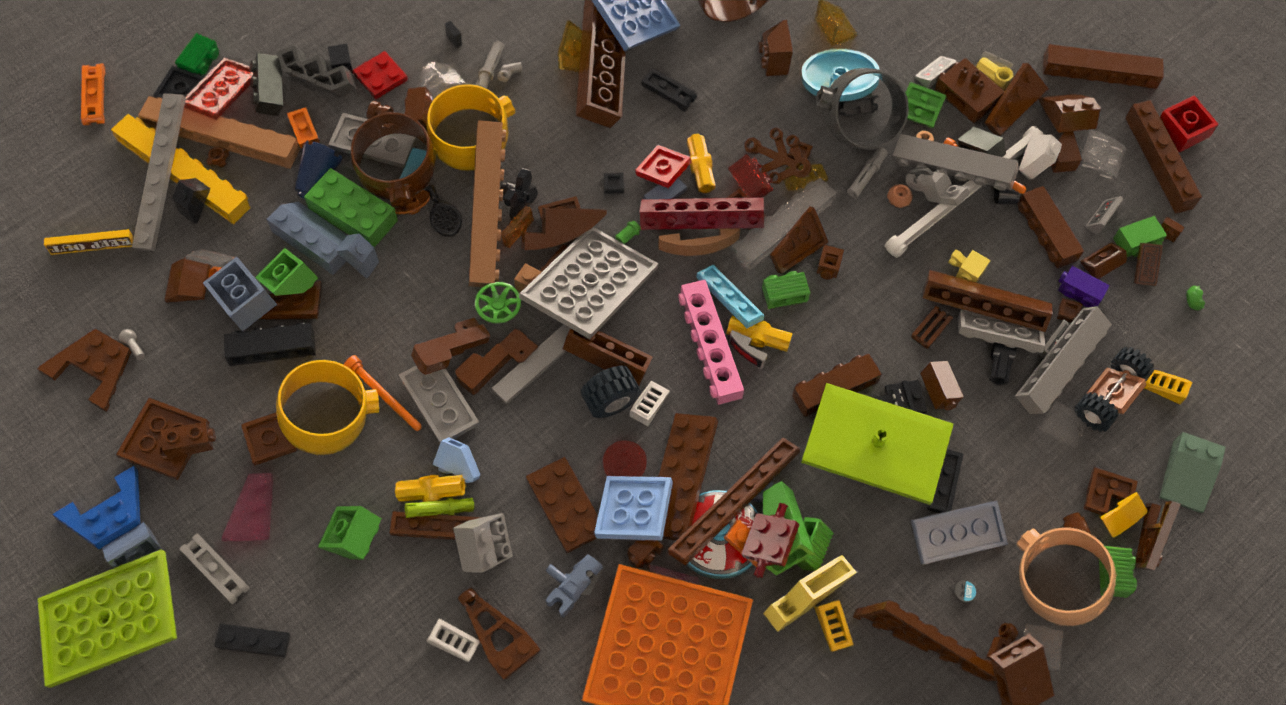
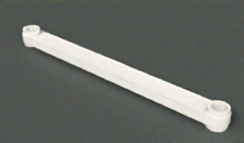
[884,126,1043,258]

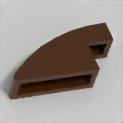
[521,208,607,250]

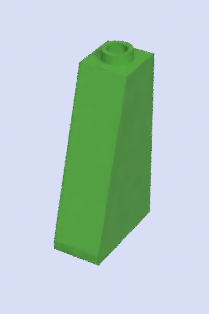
[763,481,814,575]

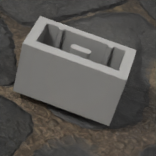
[453,513,513,573]

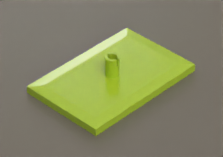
[801,383,954,505]
[38,550,177,688]

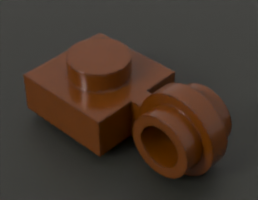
[987,623,1018,660]

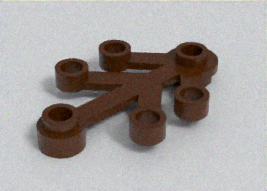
[744,127,812,185]

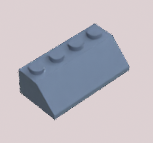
[267,202,347,275]

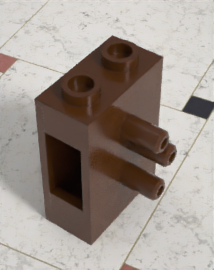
[935,58,1005,123]
[990,634,1055,705]

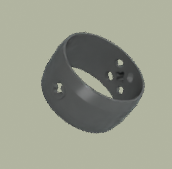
[816,68,909,150]

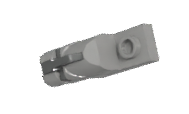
[906,168,970,206]

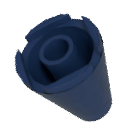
[295,141,343,199]

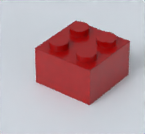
[1160,95,1219,152]

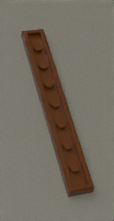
[668,437,800,566]

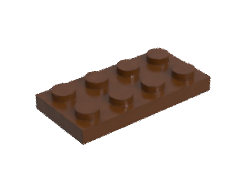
[526,457,598,554]

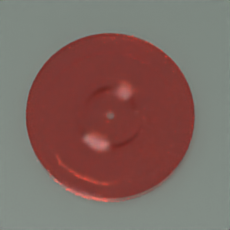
[603,440,647,477]

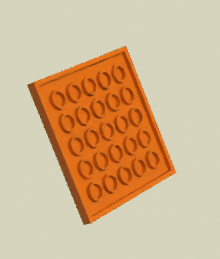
[582,564,753,705]

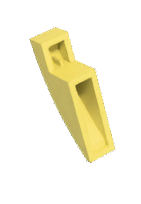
[763,555,857,632]

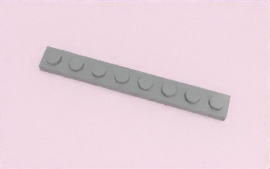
[132,93,186,252]

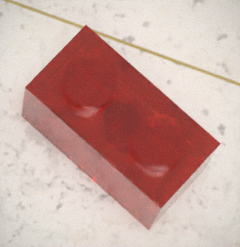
[728,154,774,198]

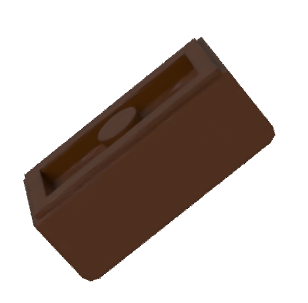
[1081,242,1127,279]

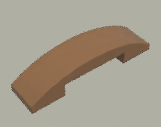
[658,228,741,256]

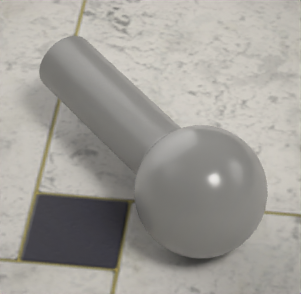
[119,329,145,360]

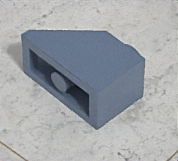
[336,233,379,278]

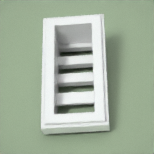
[630,381,670,426]
[426,619,480,662]

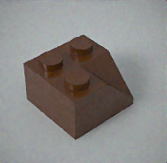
[758,20,793,76]

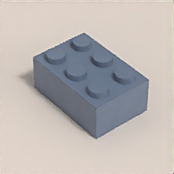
[203,257,277,331]

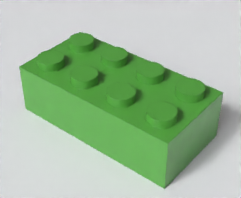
[304,168,398,247]

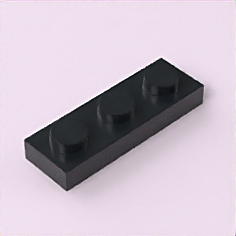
[927,449,964,513]
[214,623,291,658]

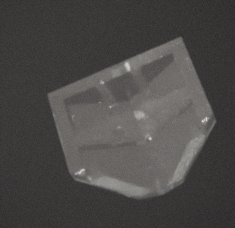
[418,62,465,100]

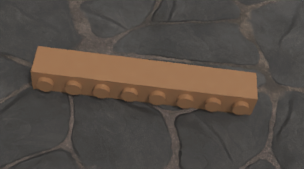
[138,96,300,169]
[468,120,506,287]

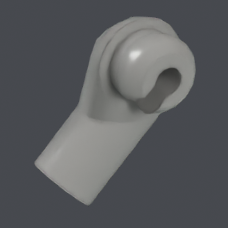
[498,62,522,82]

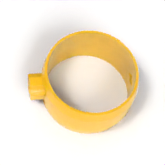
[427,85,515,171]
[276,360,379,455]

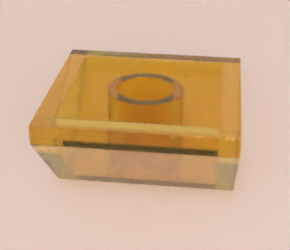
[815,0,858,46]
[558,20,582,72]

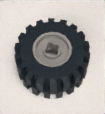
[580,366,641,418]

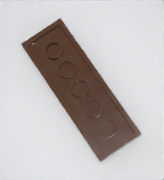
[658,413,718,541]

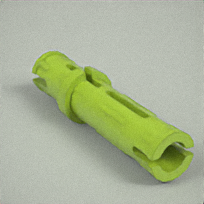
[404,497,474,518]

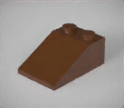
[1038,94,1101,133]

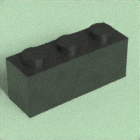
[250,53,283,116]

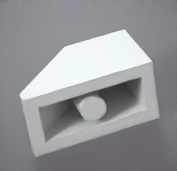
[1019,135,1062,179]

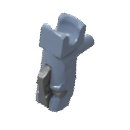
[545,555,603,618]

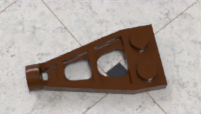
[458,587,541,681]

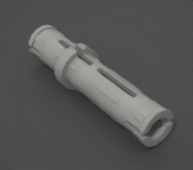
[475,41,505,89]
[847,147,888,199]

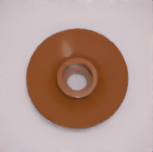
[391,190,430,215]

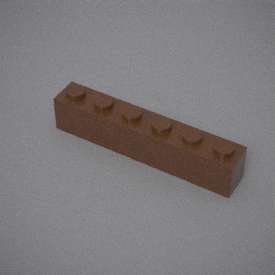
[1043,44,1164,89]
[1125,100,1202,214]
[923,270,1052,332]

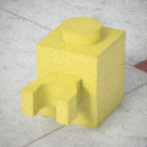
[948,249,991,283]

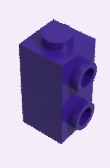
[1058,266,1110,308]

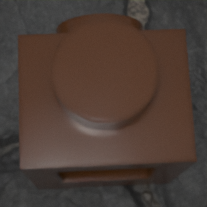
[817,245,844,280]
[628,540,663,569]

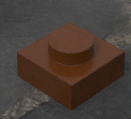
[1161,217,1185,243]

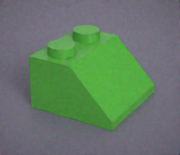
[255,248,318,296]
[318,506,382,560]

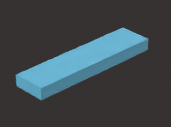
[696,265,764,328]

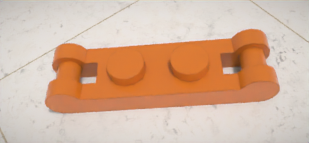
[81,63,105,126]

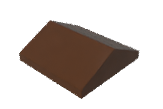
[164,257,211,303]

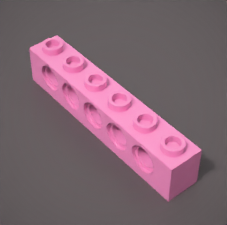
[678,280,744,405]

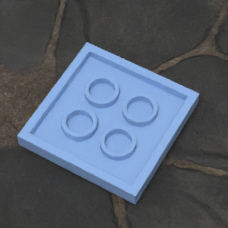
[594,476,673,541]

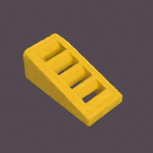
[1144,369,1192,405]
[814,600,854,652]

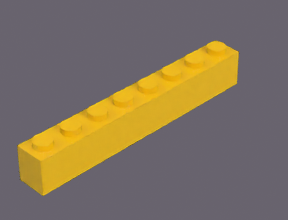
[111,114,250,225]

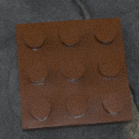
[116,398,210,480]

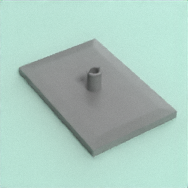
[519,227,659,339]

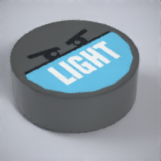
[953,580,977,604]

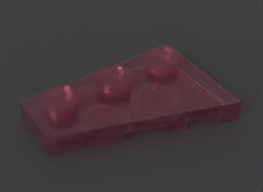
[221,473,273,541]

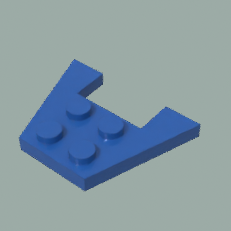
[52,466,140,550]

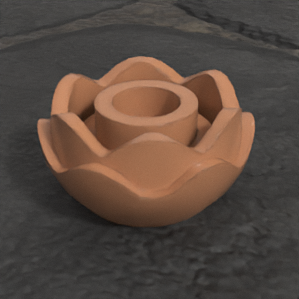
[887,184,913,208]

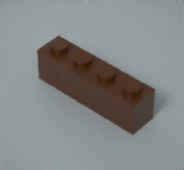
[1017,186,1084,269]
[562,329,653,386]
[792,353,882,417]

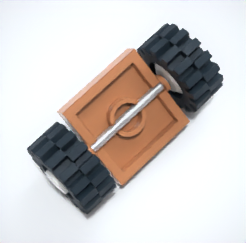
[1075,347,1155,432]

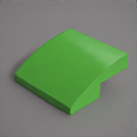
[906,82,946,128]

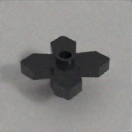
[500,168,538,224]

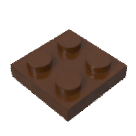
[241,410,297,466]

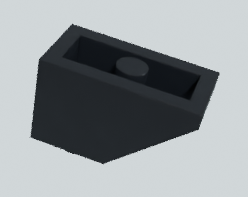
[172,178,211,224]

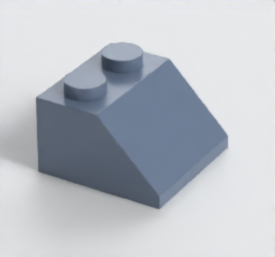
[102,522,162,568]

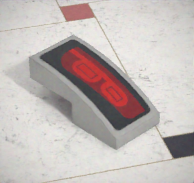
[729,330,768,370]

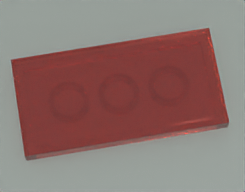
[184,57,253,120]

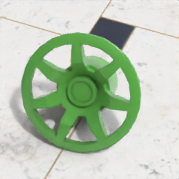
[475,282,521,323]

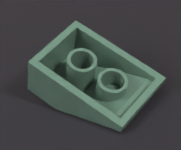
[1159,432,1226,513]

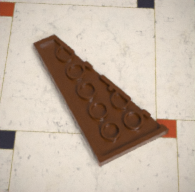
[853,600,996,682]

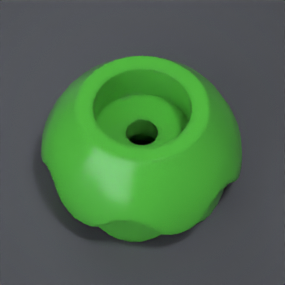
[1186,285,1205,311]

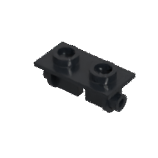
[838,93,878,116]

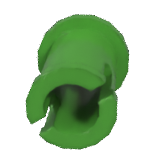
[615,221,641,244]

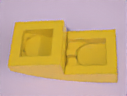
[1100,492,1148,538]

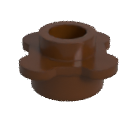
[206,147,230,167]

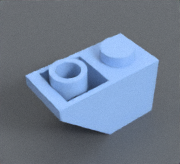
[432,437,481,483]

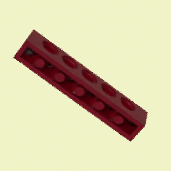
[640,198,764,230]

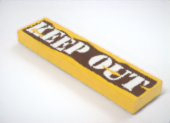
[44,229,134,255]

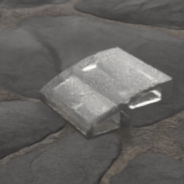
[1080,129,1127,180]

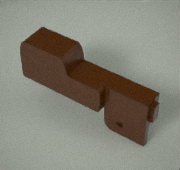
[411,317,490,375]
[455,328,538,395]

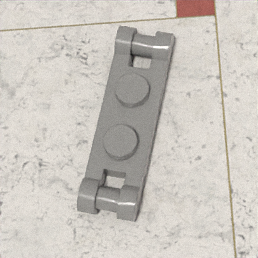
[179,533,250,605]

